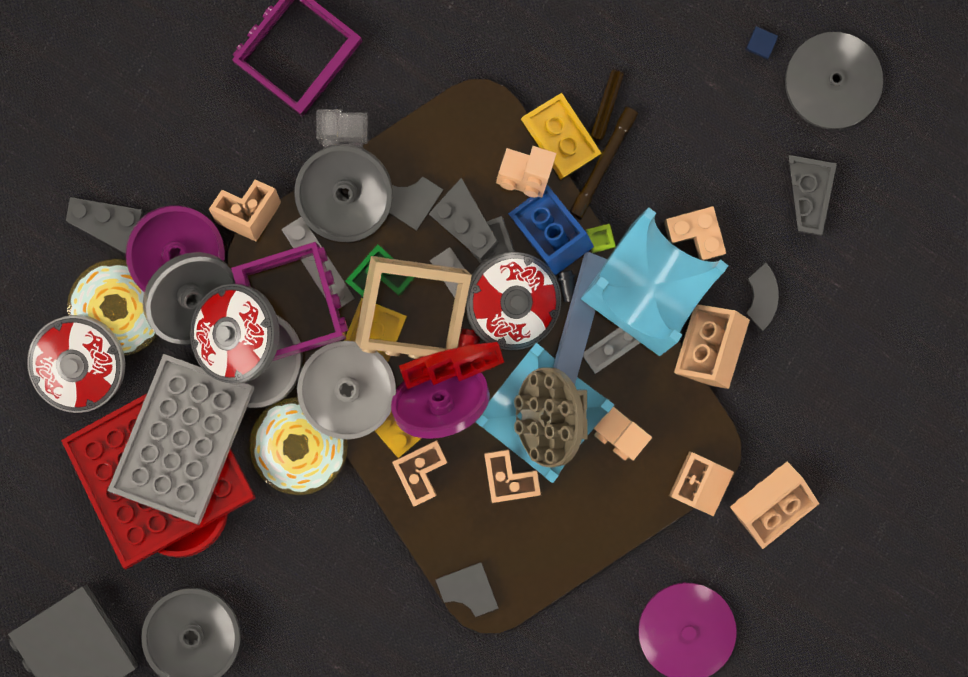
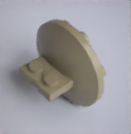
[514,367,588,468]

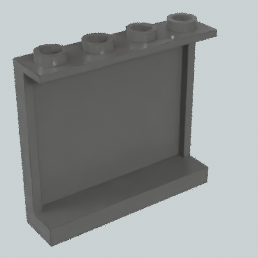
[8,584,139,677]

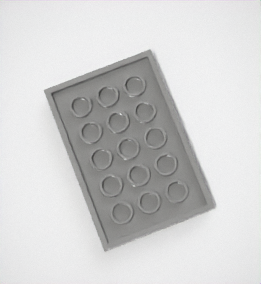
[108,354,255,525]

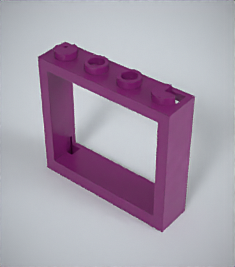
[232,0,363,117]
[231,242,348,361]

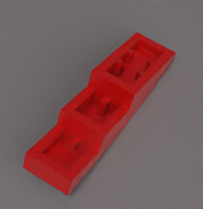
[399,342,504,389]

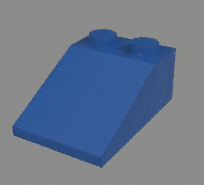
[508,185,594,275]

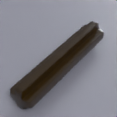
[591,70,624,140]

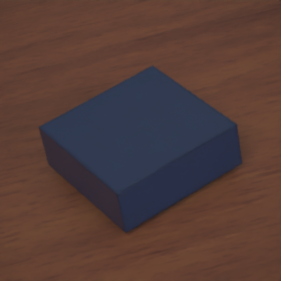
[746,27,778,59]

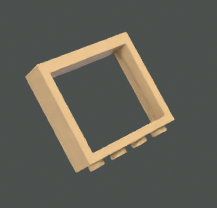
[355,256,472,359]

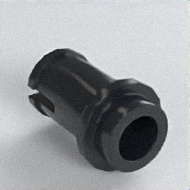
[557,270,576,302]

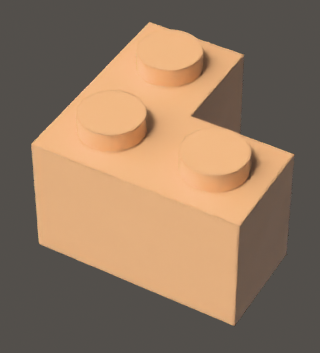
[496,146,556,198]
[209,180,281,241]
[664,206,726,261]
[594,407,652,461]
[392,440,448,506]
[484,449,541,503]

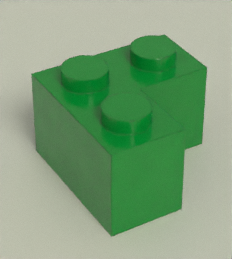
[345,244,415,297]

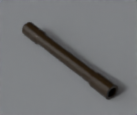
[569,107,638,219]

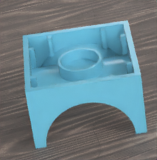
[581,207,729,356]
[476,343,614,483]

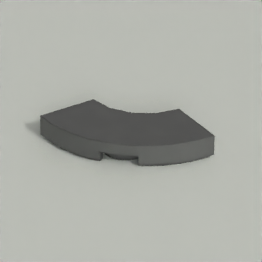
[746,263,779,331]

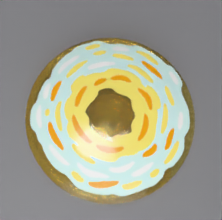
[67,259,157,356]
[250,397,348,495]

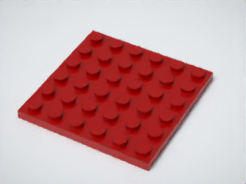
[61,394,256,569]

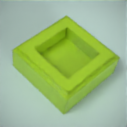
[586,224,616,253]

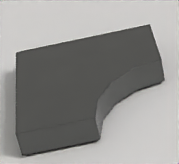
[389,177,443,231]
[435,562,498,617]

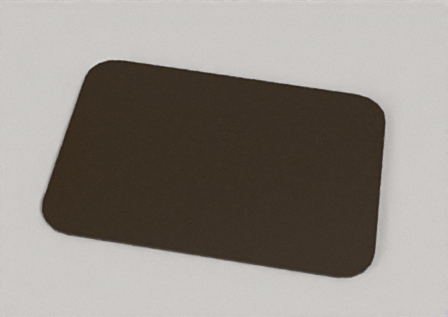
[228,79,741,633]

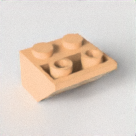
[669,451,734,516]

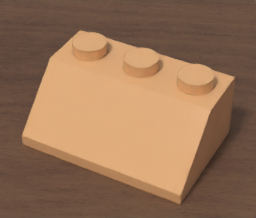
[674,304,750,389]
[730,462,819,549]

